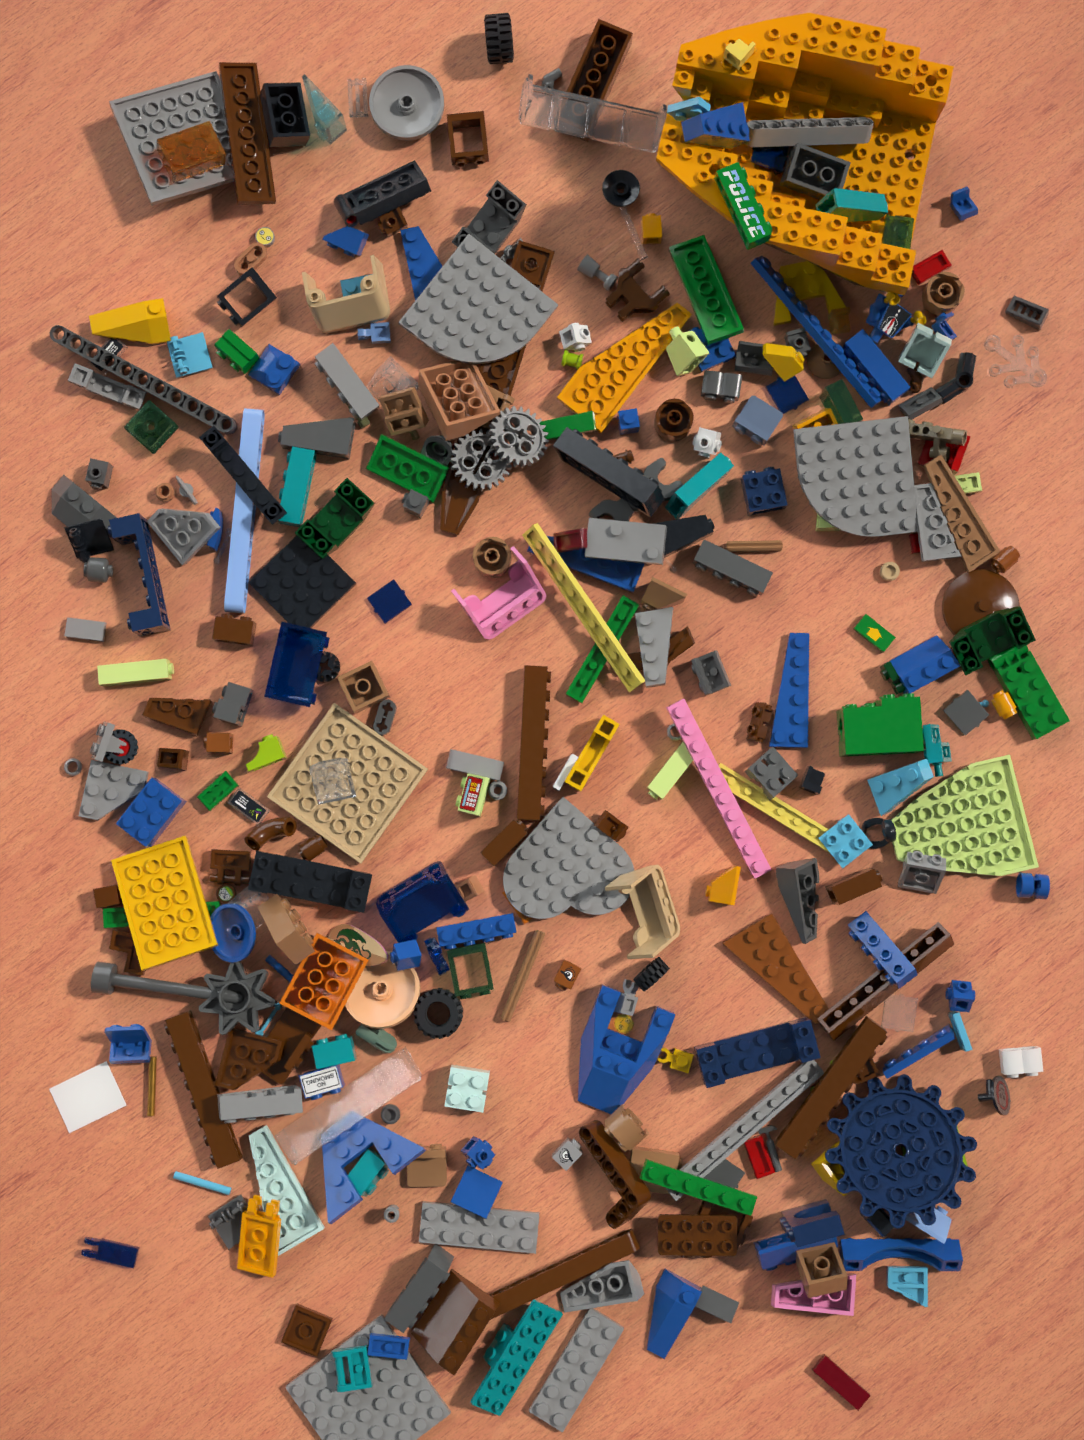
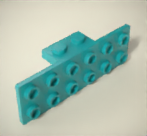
[470,1299,563,1416]

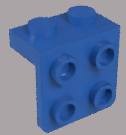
[104,1024,152,1064]

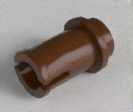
[613,449,634,464]

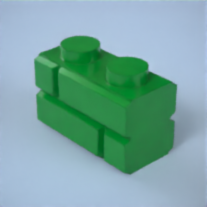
[214,329,259,374]

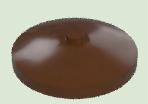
[942,569,1020,636]

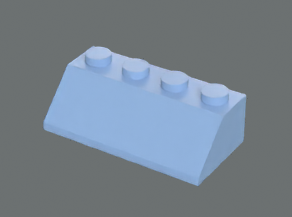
[905,1205,952,1244]

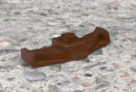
[627,626,695,671]

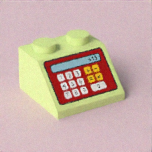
[455,773,491,817]

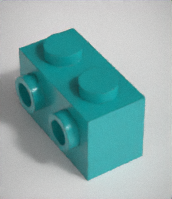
[312,1034,357,1069]
[348,1149,389,1197]

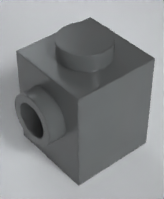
[85,458,113,490]
[402,489,430,518]

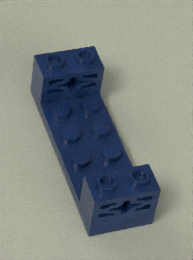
[108,513,171,637]
[694,1017,821,1088]

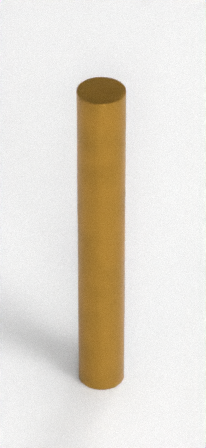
[147,1056,157,1116]

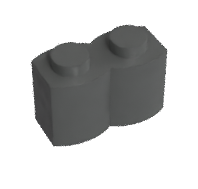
[701,371,742,403]

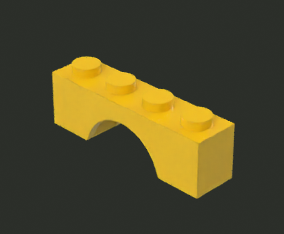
[564,715,620,792]

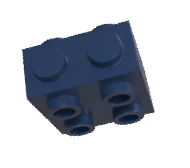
[740,467,788,516]

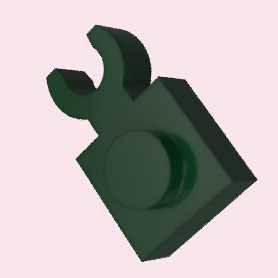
[880,661,905,695]

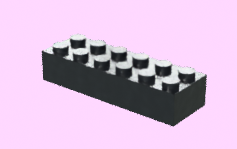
[553,427,664,517]

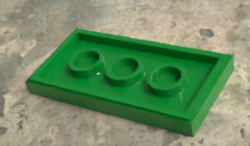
[366,434,450,502]

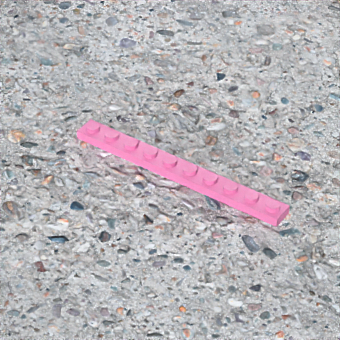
[666,699,771,879]

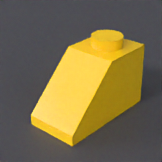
[763,343,804,382]

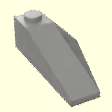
[560,1260,644,1312]

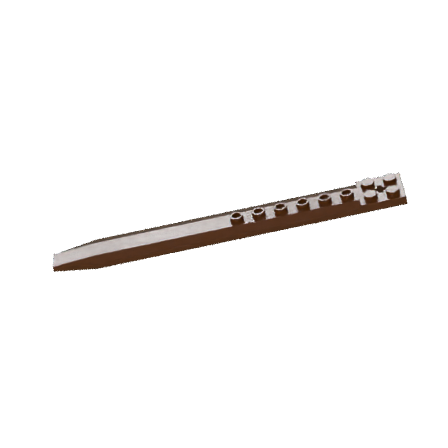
[440,240,555,536]

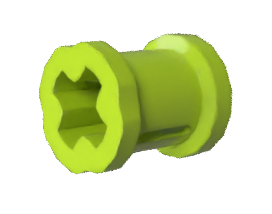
[561,350,584,370]

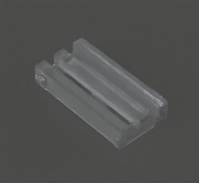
[347,78,368,118]

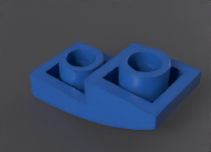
[207,508,223,551]

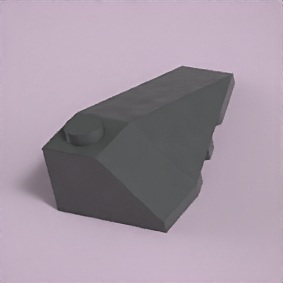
[776,858,819,944]

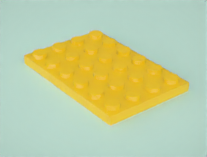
[111,836,218,971]

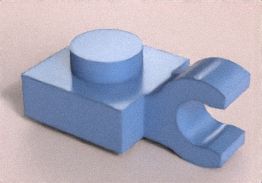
[357,322,391,344]

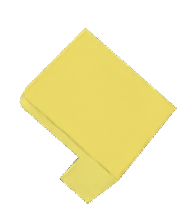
[723,39,756,70]

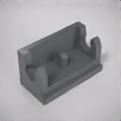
[695,1285,739,1323]

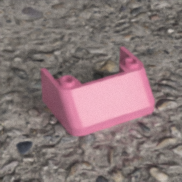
[451,546,546,639]

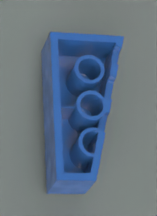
[681,102,750,149]

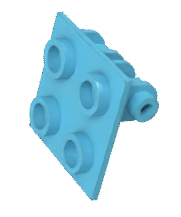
[167,332,213,378]
[819,814,873,869]

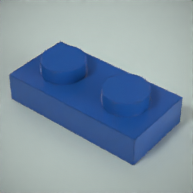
[368,1333,410,1360]

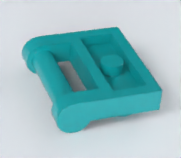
[332,1345,373,1392]

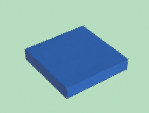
[451,1165,503,1219]

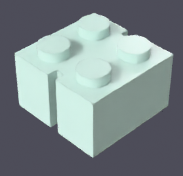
[898,323,952,378]
[445,1065,490,1113]

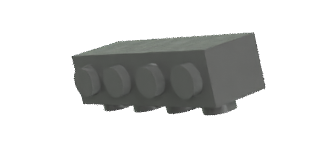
[693,540,773,596]

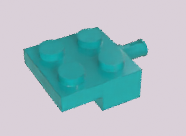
[923,724,952,777]

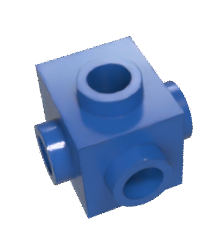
[945,980,975,1012]
[461,1136,495,1170]

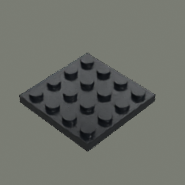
[248,535,356,637]

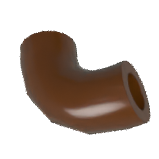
[244,817,297,851]

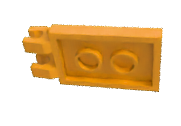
[237,1195,281,1278]

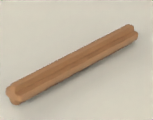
[501,930,545,1022]

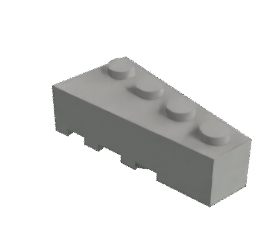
[314,343,379,421]
[217,1085,303,1123]

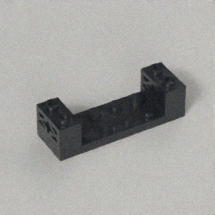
[248,850,372,913]

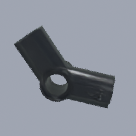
[935,352,977,405]

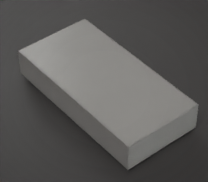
[64,617,107,642]

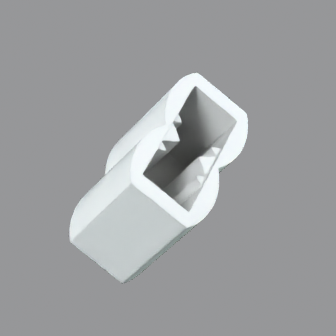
[999,1046,1043,1078]

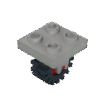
[90,721,138,764]

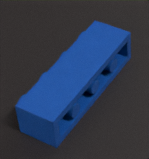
[842,329,910,406]

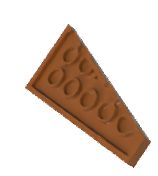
[722,913,829,1024]

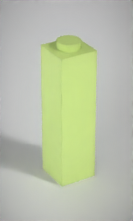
[97,659,174,687]
[647,742,693,800]

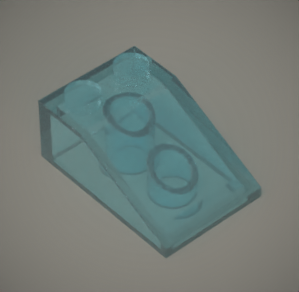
[302,74,347,145]

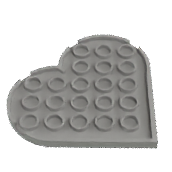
[503,797,634,919]

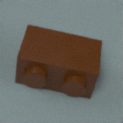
[212,614,256,646]

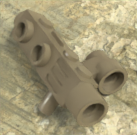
[908,419,967,462]

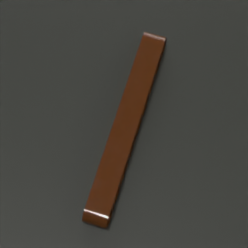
[489,1229,640,1319]

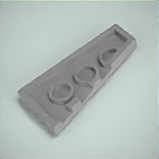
[914,483,961,562]
[635,607,673,688]

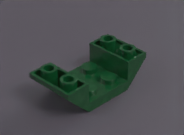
[295,478,375,559]
[949,606,1036,676]

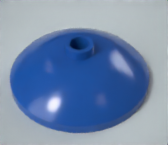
[210,903,256,962]

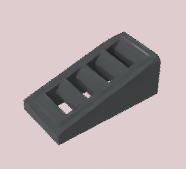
[1005,295,1049,330]

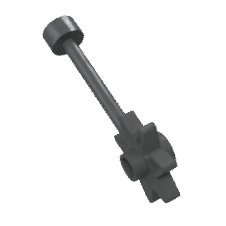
[91,961,277,1035]

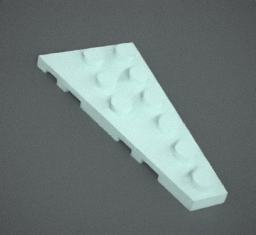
[249,1125,325,1256]

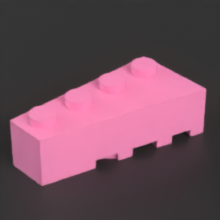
[771,1272,856,1316]

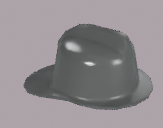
[421,435,453,467]

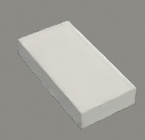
[553,754,578,791]

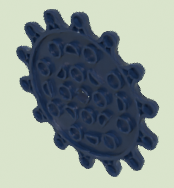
[825,1074,977,1228]

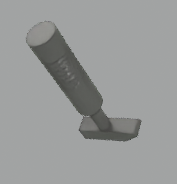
[758,1125,782,1172]

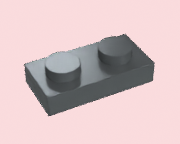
[899,387,943,420]

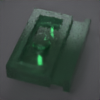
[882,214,914,249]

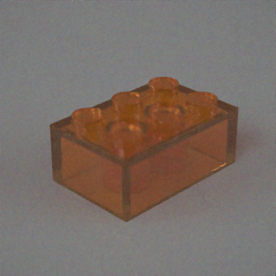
[157,121,226,183]

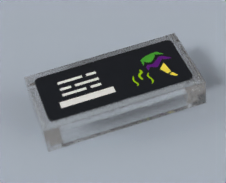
[88,338,128,376]
[227,787,270,825]

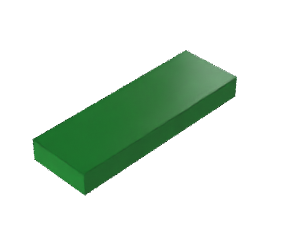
[539,411,596,440]

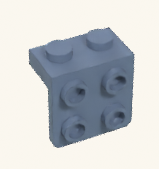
[732,396,783,446]

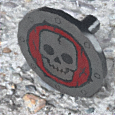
[978,1076,1011,1116]

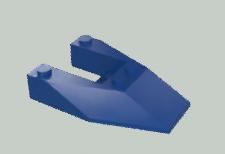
[578,984,676,1114]

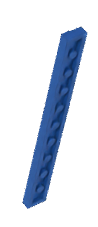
[750,256,882,408]

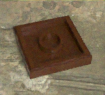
[281,1303,333,1357]

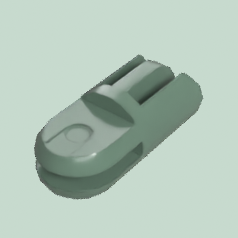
[356,1024,397,1053]

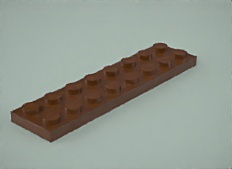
[219,62,276,205]

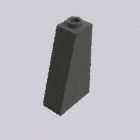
[278,417,356,459]

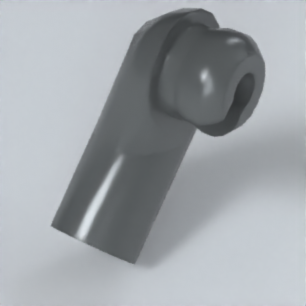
[541,68,562,93]

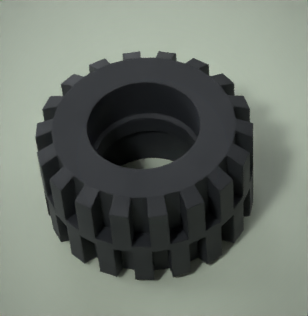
[484,13,514,64]
[413,988,463,1039]

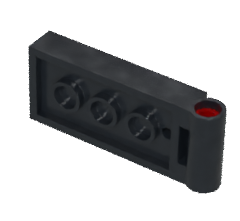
[334,160,431,227]

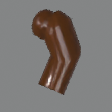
[906,367,923,393]

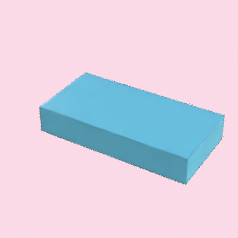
[948,1011,973,1052]

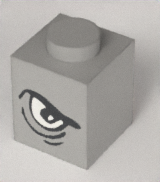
[552,1137,582,1171]

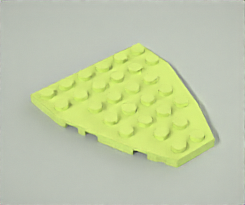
[891,755,1039,876]

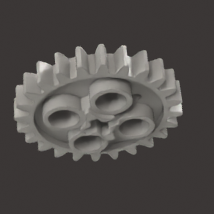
[487,406,549,468]
[450,429,512,491]

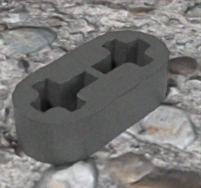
[373,699,397,736]

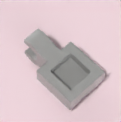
[615,979,639,1016]

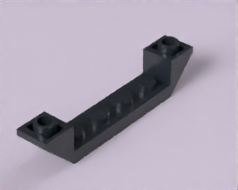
[199,425,287,525]

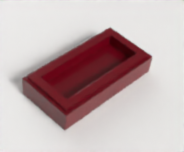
[554,528,587,553]

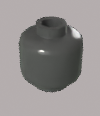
[84,557,113,583]

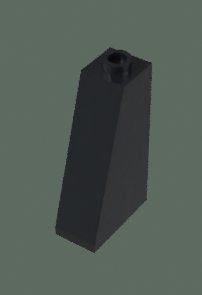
[651,515,715,565]

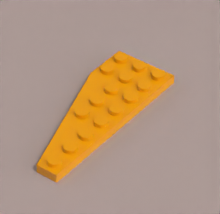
[556,302,692,433]

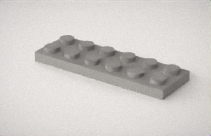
[419,1201,540,1254]
[529,1308,624,1433]

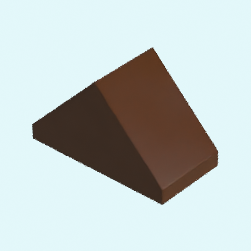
[157,748,189,770]

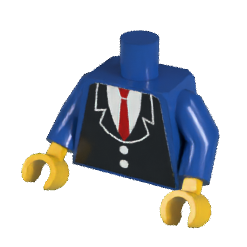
[866,292,927,343]

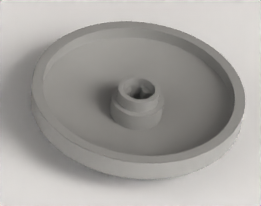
[369,65,444,141]

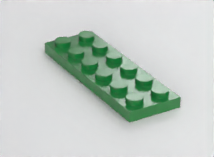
[669,235,744,345]

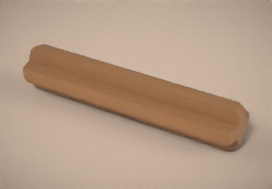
[726,540,783,552]

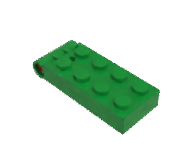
[987,645,1070,740]

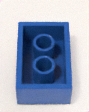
[116,777,187,847]

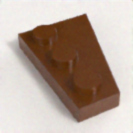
[142,698,211,736]

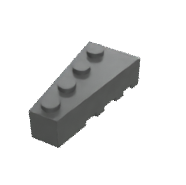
[384,1244,454,1333]

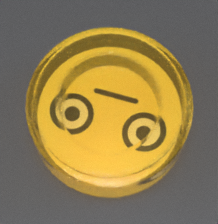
[614,1014,634,1034]

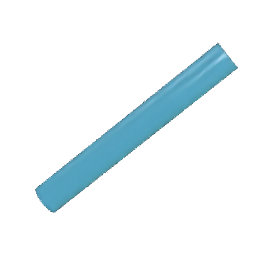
[173,1171,232,1195]

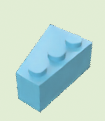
[867,759,934,816]

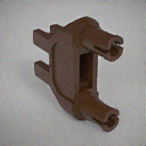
[605,258,670,322]

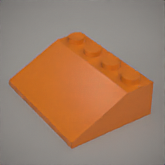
[279,933,369,1030]

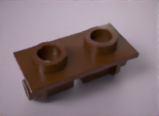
[746,702,773,743]

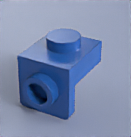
[950,187,978,221]
[931,312,957,341]

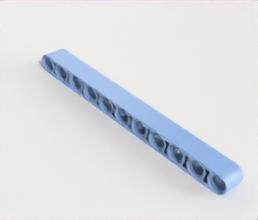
[224,408,265,613]

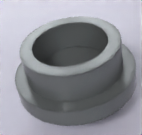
[381,1104,400,1124]

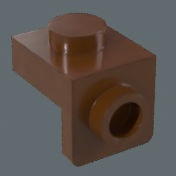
[594,810,629,842]

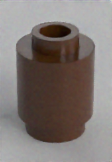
[298,834,328,861]

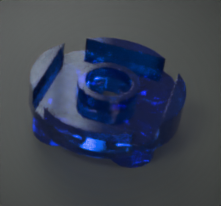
[424,937,450,976]

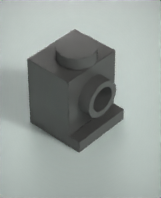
[784,327,811,358]

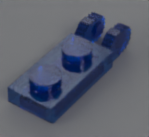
[81,1237,140,1268]

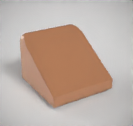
[455,875,484,903]

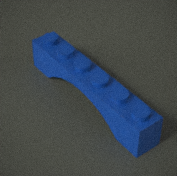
[839,1238,963,1271]

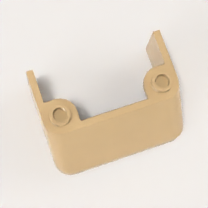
[302,255,390,334]
[605,865,680,959]

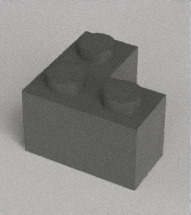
[212,682,254,727]

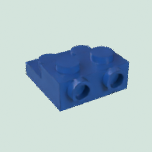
[689,327,736,373]

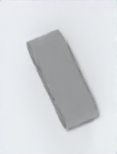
[446,749,504,781]

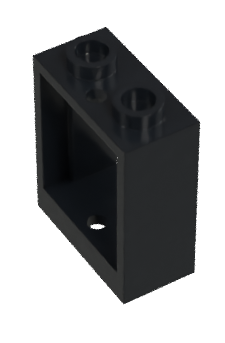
[217,267,277,327]

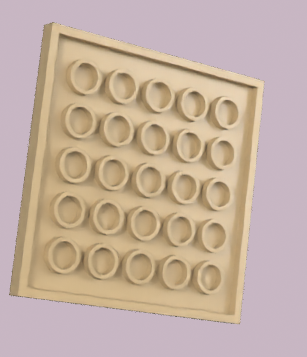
[267,703,428,864]

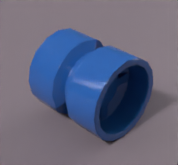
[1016,873,1050,899]

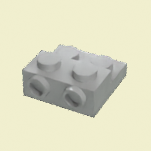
[898,851,946,894]

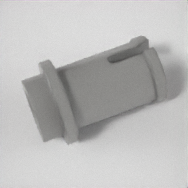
[384,1204,399,1223]

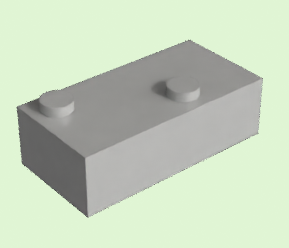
[585,518,667,565]

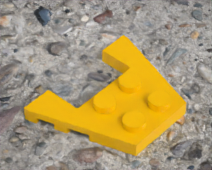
[773,261,846,326]

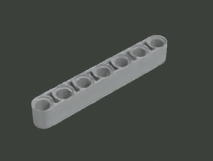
[744,117,874,147]

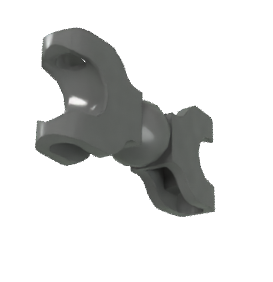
[589,458,684,522]

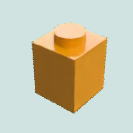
[641,213,662,244]

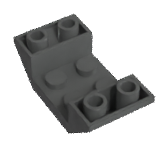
[452,180,527,254]

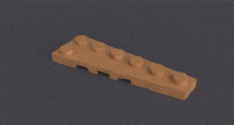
[923,455,1000,572]

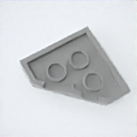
[147,508,221,565]
[78,760,149,820]

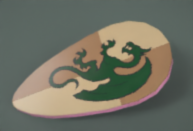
[327,924,388,966]

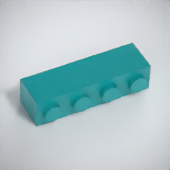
[278,446,317,528]

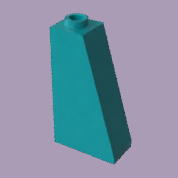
[815,188,888,222]
[665,452,734,519]

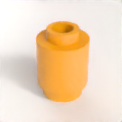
[991,690,1018,720]

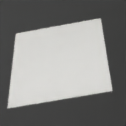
[49,1061,126,1133]

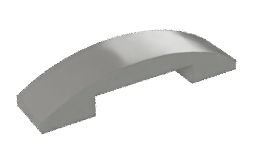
[68,363,147,410]

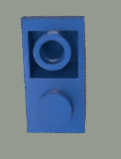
[322,226,369,257]

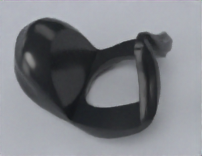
[862,818,896,849]

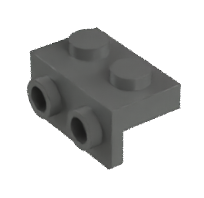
[734,341,773,376]
[691,650,731,695]

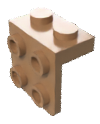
[407,1144,447,1187]

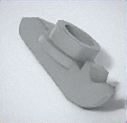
[500,238,523,262]
[176,475,198,505]

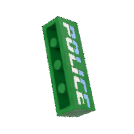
[714,162,773,250]

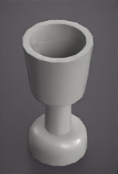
[577,254,618,291]

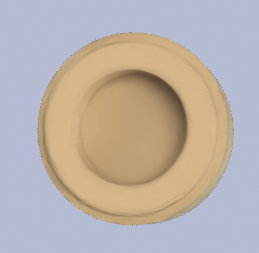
[880,562,900,582]

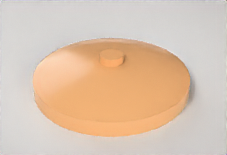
[345,951,421,1029]

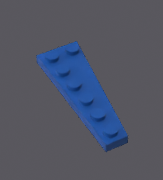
[527,536,644,593]
[769,633,809,748]

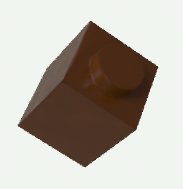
[93,885,123,908]

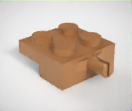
[379,387,429,440]

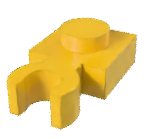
[657,1047,694,1073]

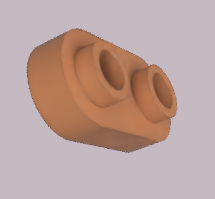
[234,242,268,276]

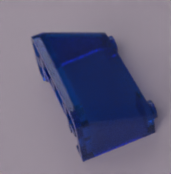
[264,622,330,708]
[375,861,469,943]

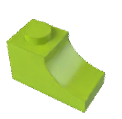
[246,734,287,772]

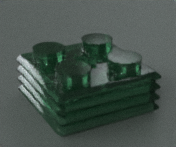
[124,400,178,454]

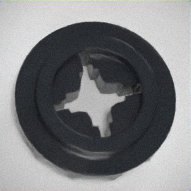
[309,651,340,682]

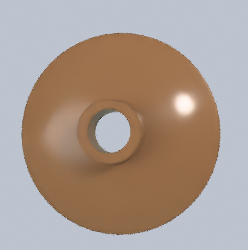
[807,344,841,379]

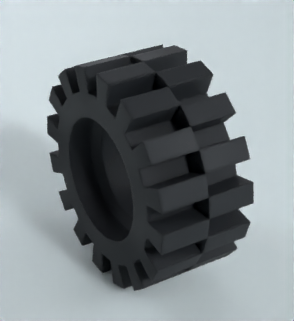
[633,957,670,992]

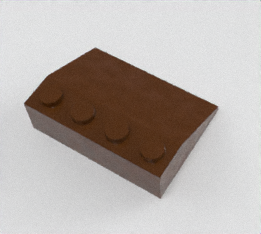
[411,1269,501,1376]

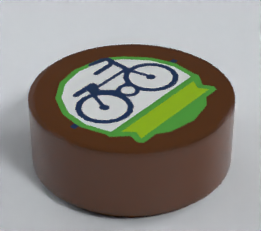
[216,884,237,904]

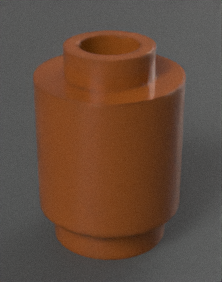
[991,546,1020,573]

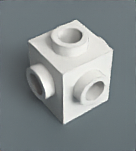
[559,323,592,352]
[693,427,722,457]

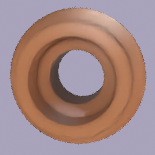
[155,483,175,502]

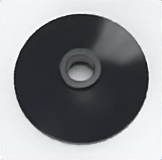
[602,170,640,207]

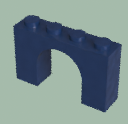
[779,1199,845,1247]

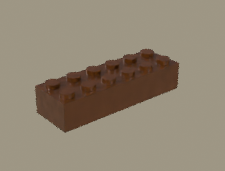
[554,19,633,142]

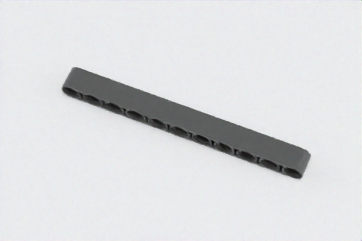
[50,325,237,434]

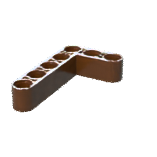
[579,1120,651,1229]

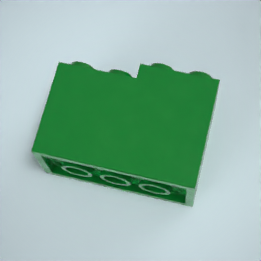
[836,693,924,757]

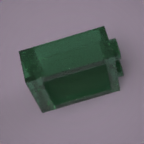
[819,379,863,424]
[447,942,494,999]

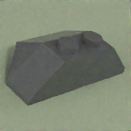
[51,475,117,537]

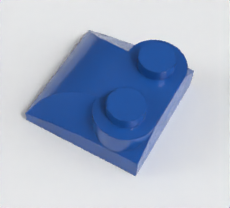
[248,344,300,396]

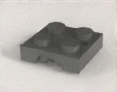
[744,747,798,800]

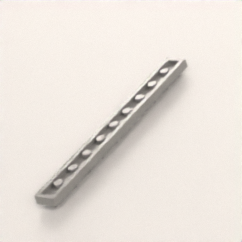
[665,1060,824,1201]

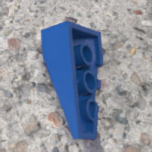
[647,1268,702,1359]

